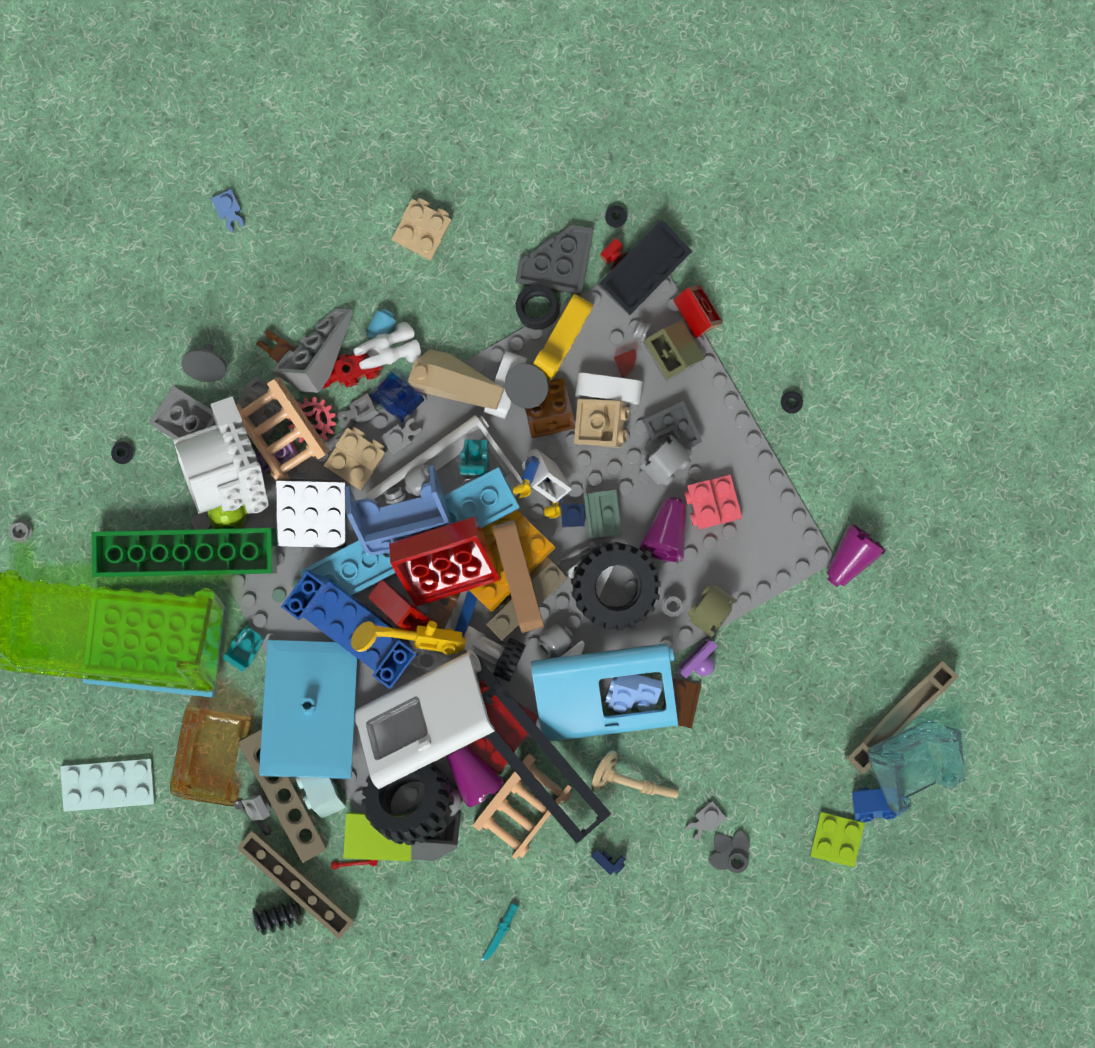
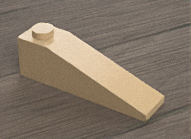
[408,349,504,410]

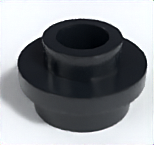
[605,205,627,228]
[780,391,803,414]
[111,442,134,464]

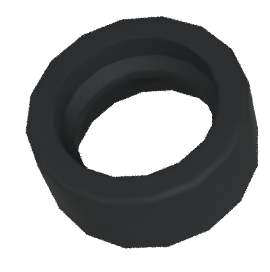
[515,284,560,330]

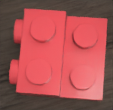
[684,475,742,530]

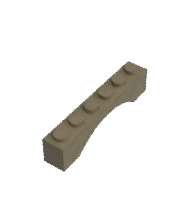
[844,661,959,774]

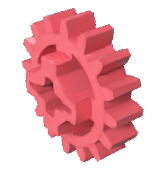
[288,397,337,444]

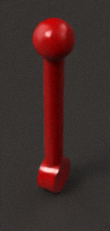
[330,860,378,870]

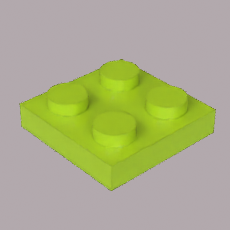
[810,812,865,867]

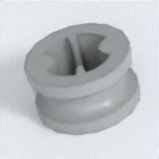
[633,319,651,342]

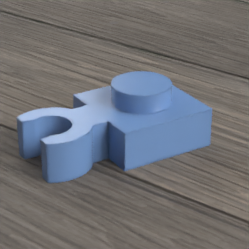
[211,189,244,232]

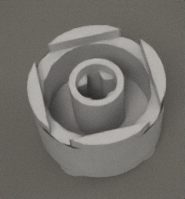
[639,435,692,486]

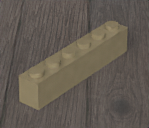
[237,829,356,939]

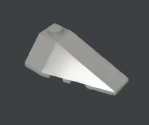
[273,308,353,393]

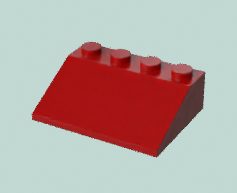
[389,517,501,606]

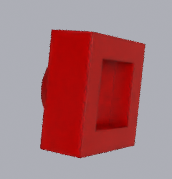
[600,238,624,265]

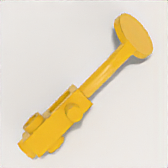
[351,621,466,655]

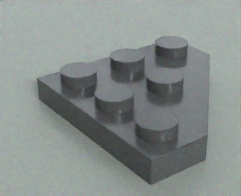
[515,225,594,295]

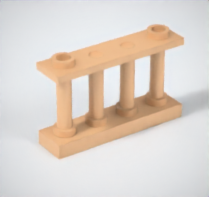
[236,377,330,481]
[472,753,572,859]

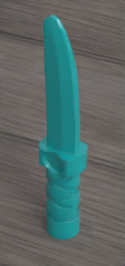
[481,902,519,961]

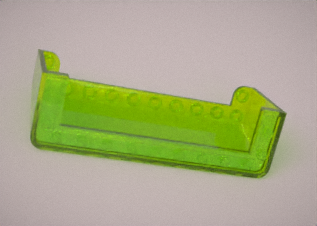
[0,570,224,692]

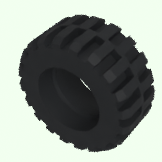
[361,762,454,845]

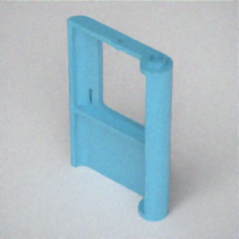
[531,643,678,742]

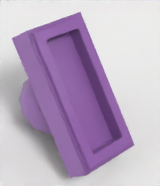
[676,638,717,678]

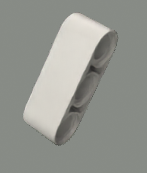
[484,351,527,419]
[575,373,643,405]

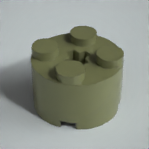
[688,584,738,637]

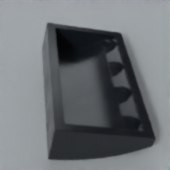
[596,219,692,315]

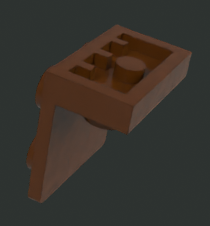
[525,378,575,438]

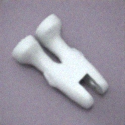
[353,322,421,369]

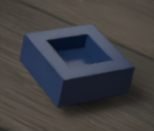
[561,504,585,528]

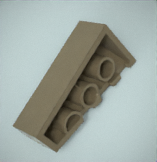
[486,557,568,641]

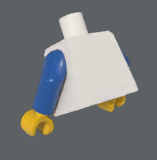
[513,449,572,519]

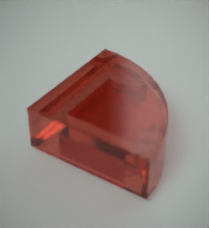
[614,349,636,378]

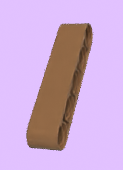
[492,520,544,633]

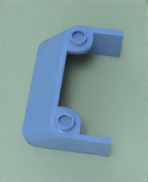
[345,465,451,555]

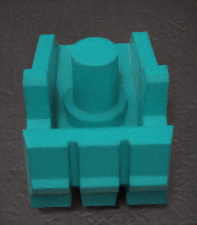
[459,439,489,476]
[223,625,266,672]

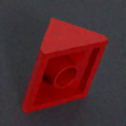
[673,285,723,338]

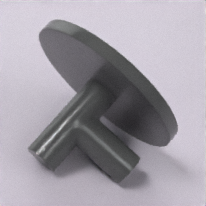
[181,343,227,382]
[504,363,549,408]

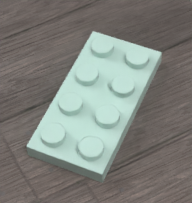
[60,759,155,812]

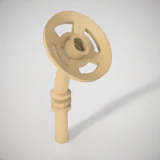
[591,750,679,798]

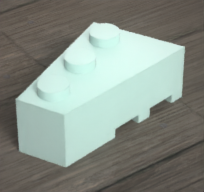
[295,777,346,819]

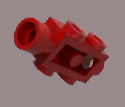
[322,353,383,389]

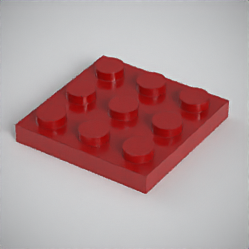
[467,680,539,773]

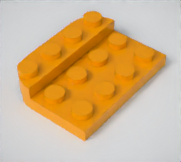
[469,510,555,612]

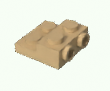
[391,198,452,261]
[574,399,630,448]
[324,427,386,491]

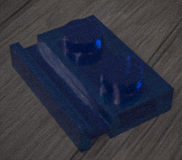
[370,373,425,423]

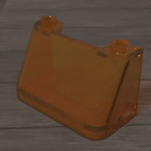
[170,705,252,807]

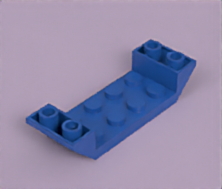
[281,570,417,689]

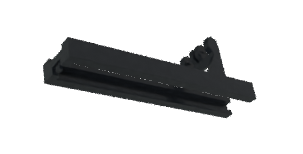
[476,655,611,844]

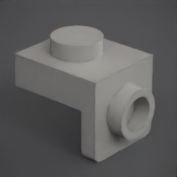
[242,790,271,821]

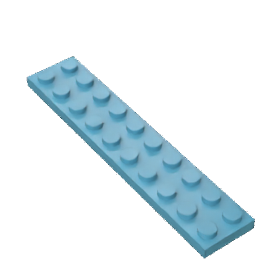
[299,467,520,596]

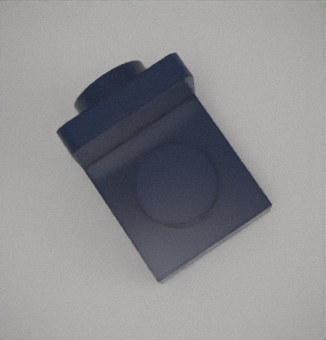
[590,849,626,875]

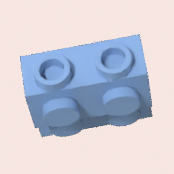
[605,674,663,714]

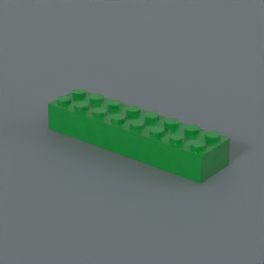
[91,528,277,577]

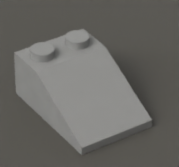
[149,386,215,439]

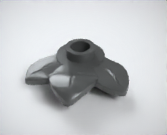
[708,830,750,873]

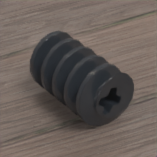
[252,898,303,935]

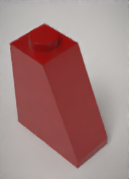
[368,580,433,632]

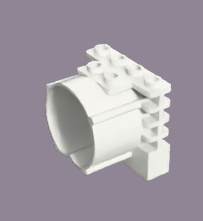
[173,397,268,514]

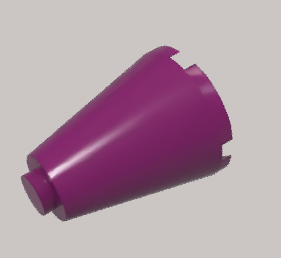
[639,497,686,562]
[826,523,886,587]
[446,745,504,807]

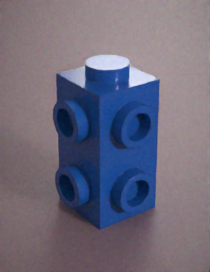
[852,785,905,822]

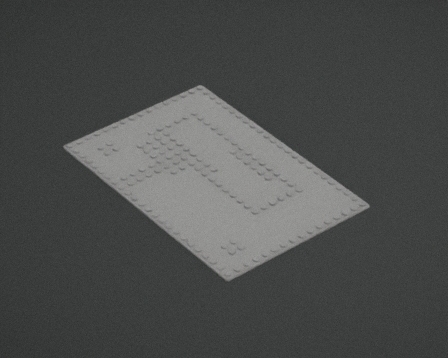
[191,275,834,815]

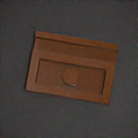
[662,678,702,729]

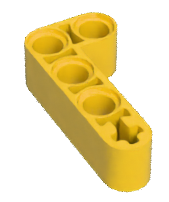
[533,294,594,381]

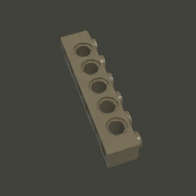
[238,730,328,863]

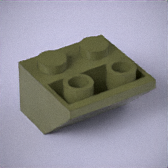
[643,320,705,382]

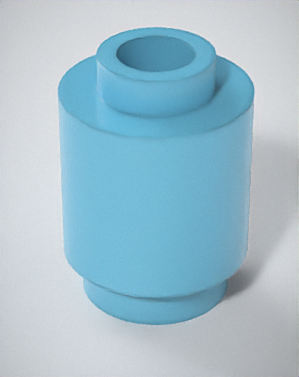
[366,309,396,339]

